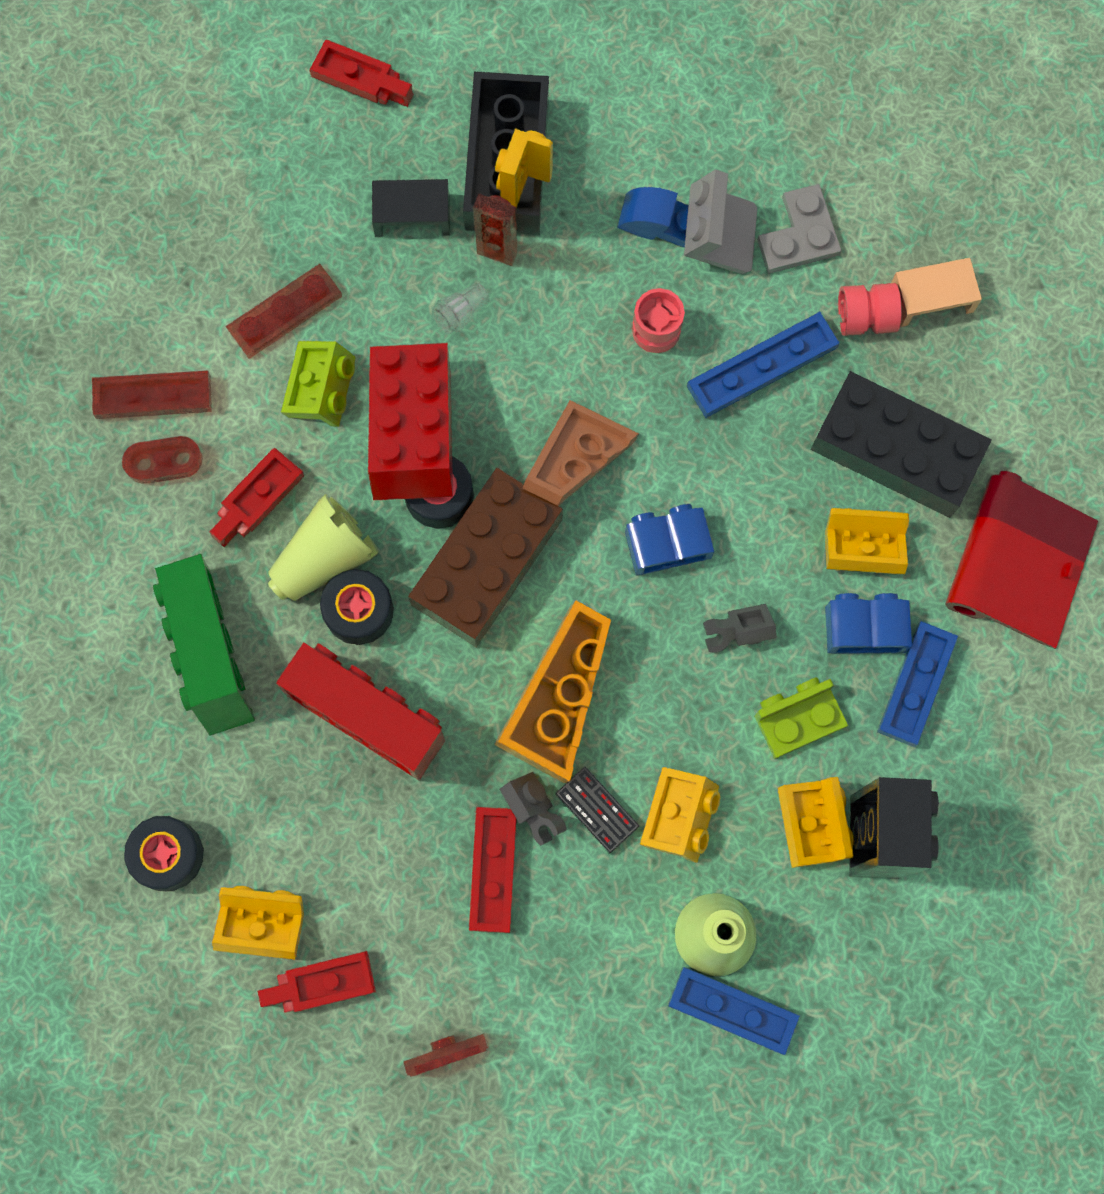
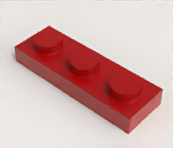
[469,807,517,933]

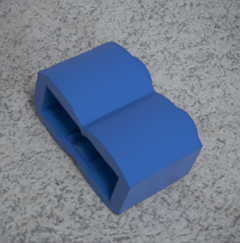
[625,504,714,576]
[825,593,912,654]

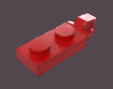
[309,39,414,107]
[209,447,305,547]
[257,951,377,1013]

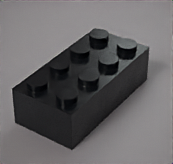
[463,71,549,235]
[810,371,992,518]
[849,777,939,879]

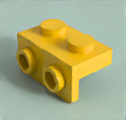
[495,129,553,210]
[825,508,909,574]
[777,777,854,868]
[212,886,304,960]

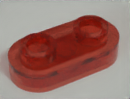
[122,436,203,484]

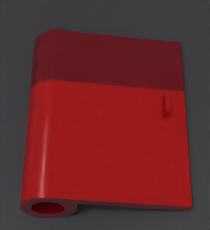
[945,471,1098,649]

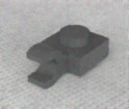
[703,604,777,653]
[499,772,567,846]

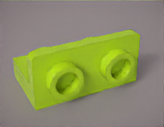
[281,341,356,427]
[754,677,848,759]

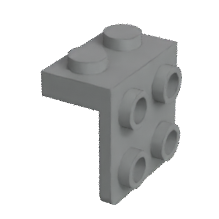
[684,169,757,274]

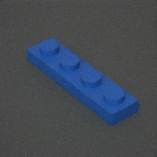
[687,312,840,418]

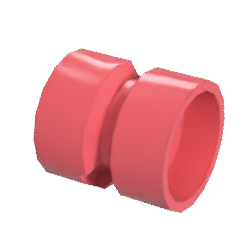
[838,283,901,336]
[632,288,685,353]

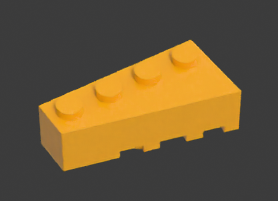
[494,600,611,783]

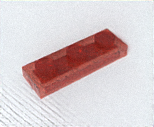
[473,194,517,266]
[226,263,342,359]
[92,370,212,419]

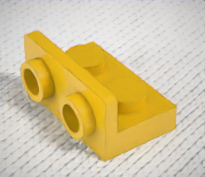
[640,767,720,863]

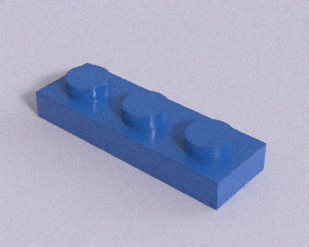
[877,621,958,747]
[668,967,800,1055]

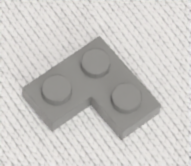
[757,184,841,274]

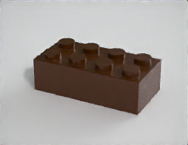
[408,467,563,648]

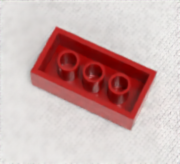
[368,343,453,501]
[276,642,445,781]

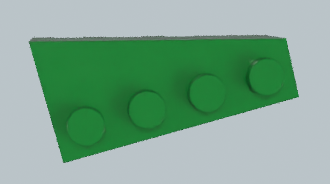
[153,554,255,736]

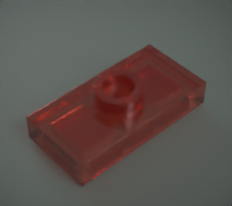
[403,1033,489,1077]

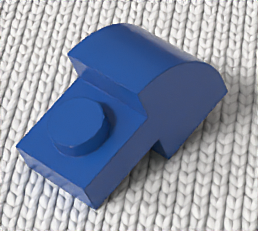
[617,187,689,248]

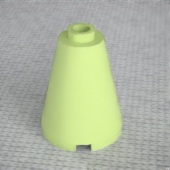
[268,494,379,601]
[675,893,756,976]

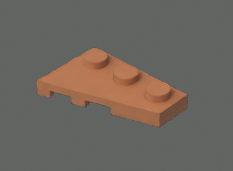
[523,400,639,506]

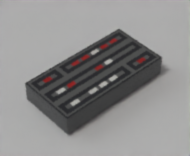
[555,767,640,854]

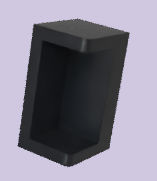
[372,179,450,237]

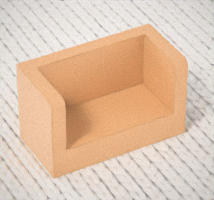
[891,258,982,327]

